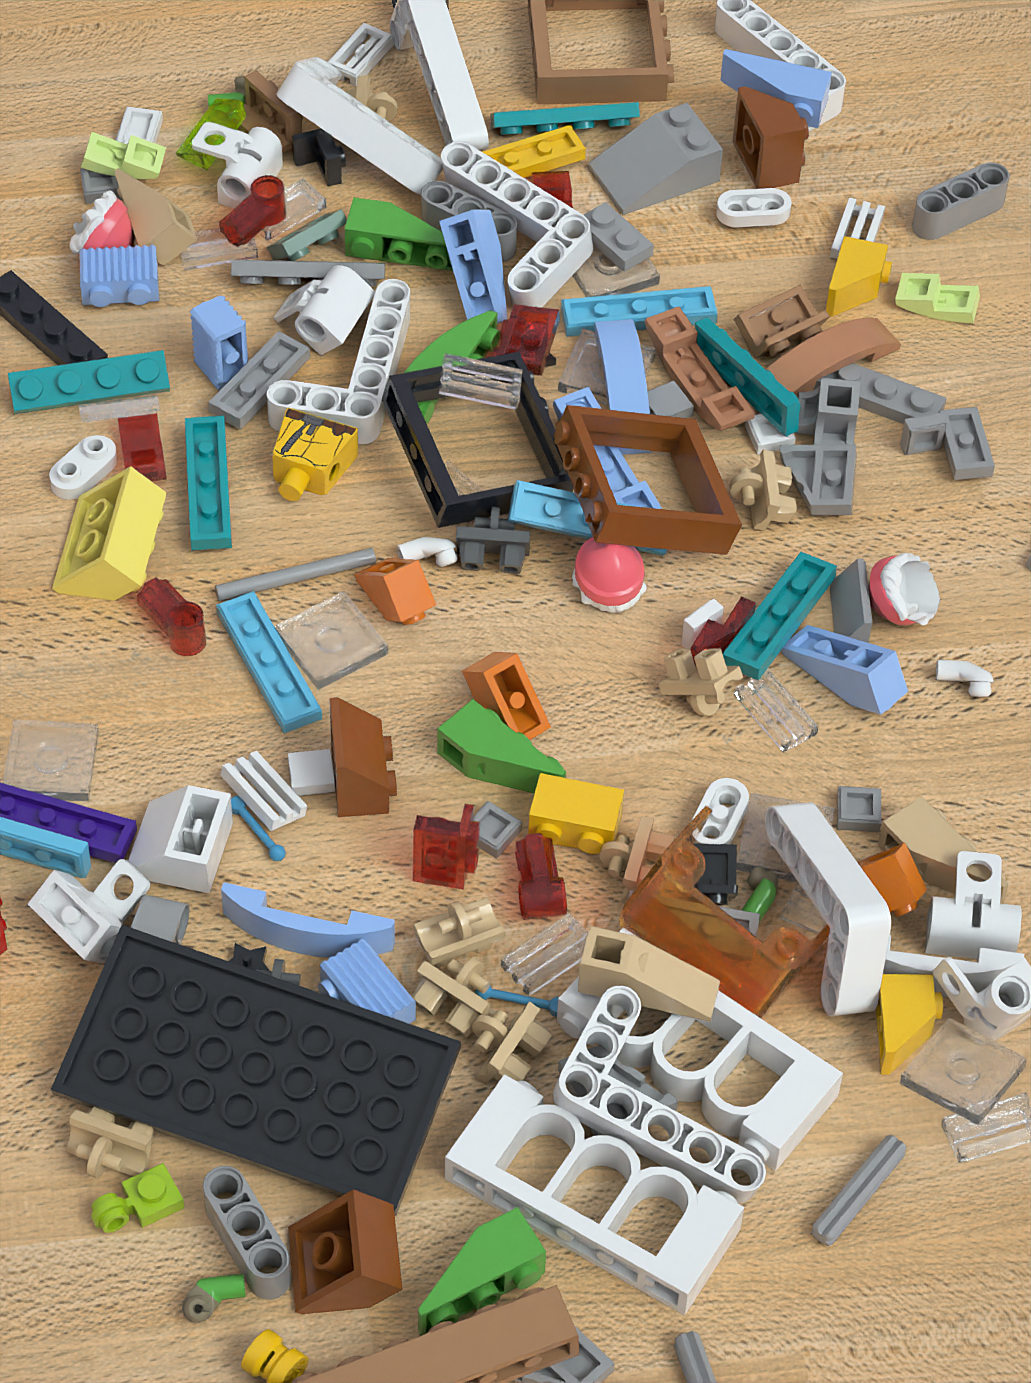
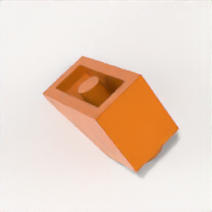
[354,558,436,625]
[462,652,551,740]
[857,842,927,917]

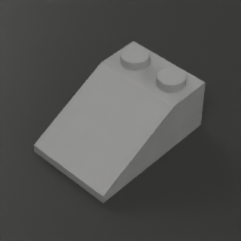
[588,103,723,216]

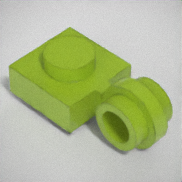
[91,1163,185,1233]

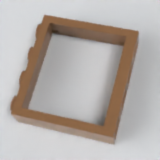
[528,0,674,104]

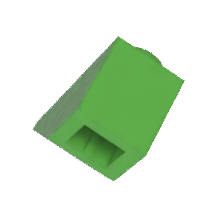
[345,197,453,271]
[437,699,566,794]
[418,1207,546,1336]

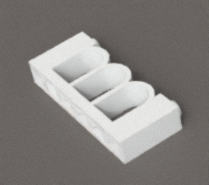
[557,927,843,1171]
[445,1075,744,1315]

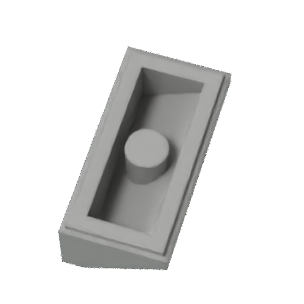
[830,559,872,643]

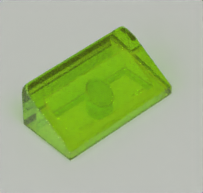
[176,98,247,170]

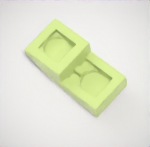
[81,132,166,179]
[895,273,980,324]

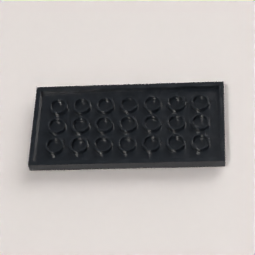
[51,925,461,1216]

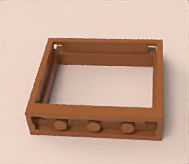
[553,405,742,555]

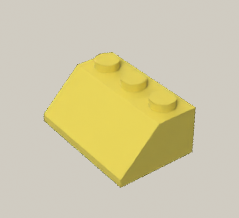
[52,466,167,601]

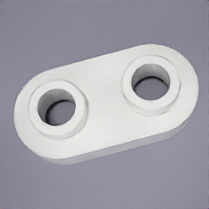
[716,188,792,227]
[49,435,117,500]
[689,778,749,845]

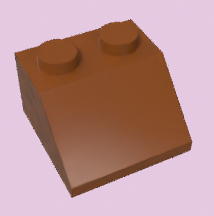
[733,86,809,189]
[329,697,397,817]
[288,1189,403,1314]

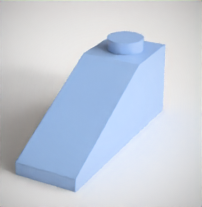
[720,49,832,128]
[439,210,508,324]
[781,625,908,715]

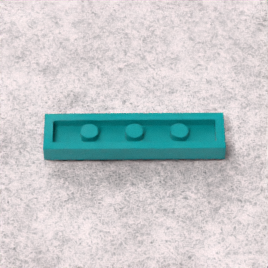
[490,102,640,135]
[695,317,801,436]
[8,350,170,414]
[185,416,232,550]
[723,551,837,681]

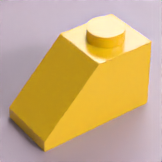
[826,236,893,317]
[875,974,943,1075]

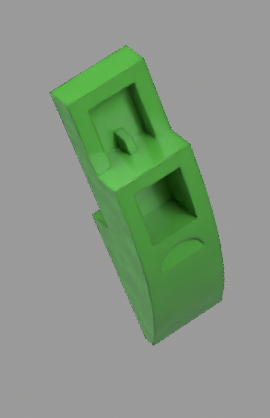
[404,310,501,424]

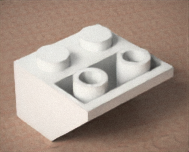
[125,785,233,893]

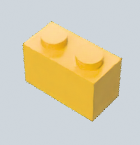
[528,773,624,854]

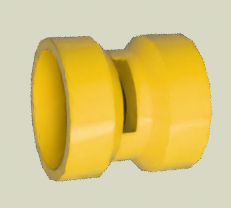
[241,1329,309,1383]

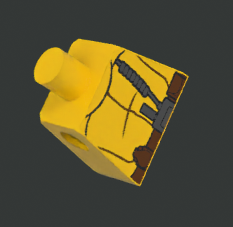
[272,408,358,501]

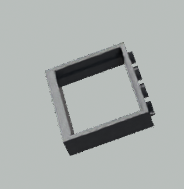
[382,352,574,528]

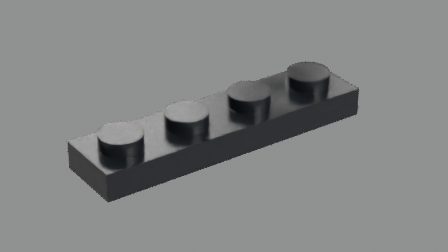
[0,270,108,365]

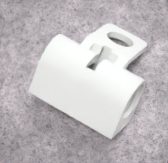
[192,122,283,214]
[274,265,375,356]
[925,851,1022,959]
[28,859,150,963]
[933,956,1031,1042]

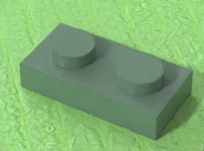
[267,209,347,261]

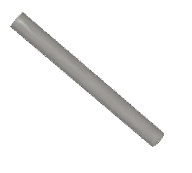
[215,547,376,601]

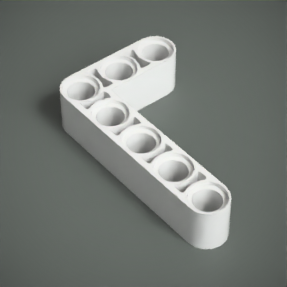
[390,0,489,151]
[714,0,846,132]
[276,57,443,195]
[441,141,593,314]
[267,279,410,444]
[765,802,891,1017]
[553,986,766,1203]

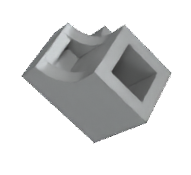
[795,378,861,445]

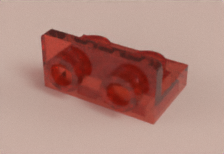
[492,304,560,376]
[413,803,481,890]

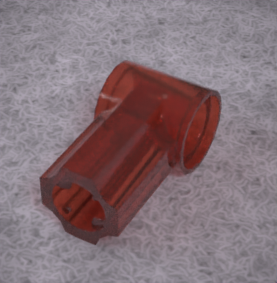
[219,175,287,248]
[137,577,206,656]
[515,833,567,920]

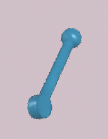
[231,796,286,861]
[475,986,559,1017]

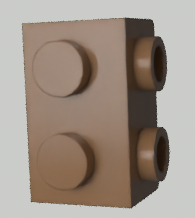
[230,70,303,153]
[733,284,830,359]

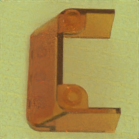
[619,806,830,1019]

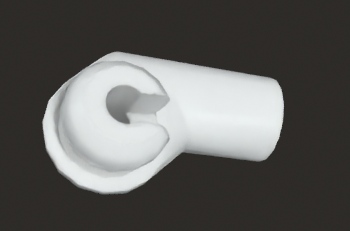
[396,537,458,567]
[936,660,994,697]

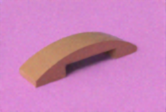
[645,306,755,431]
[765,317,901,397]

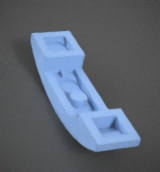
[594,319,652,455]
[553,387,662,509]
[221,882,395,958]

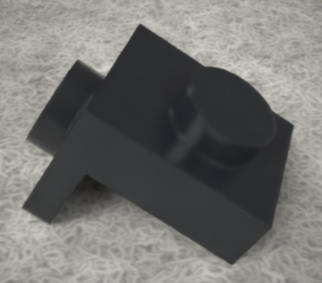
[292,128,346,187]
[691,843,738,906]

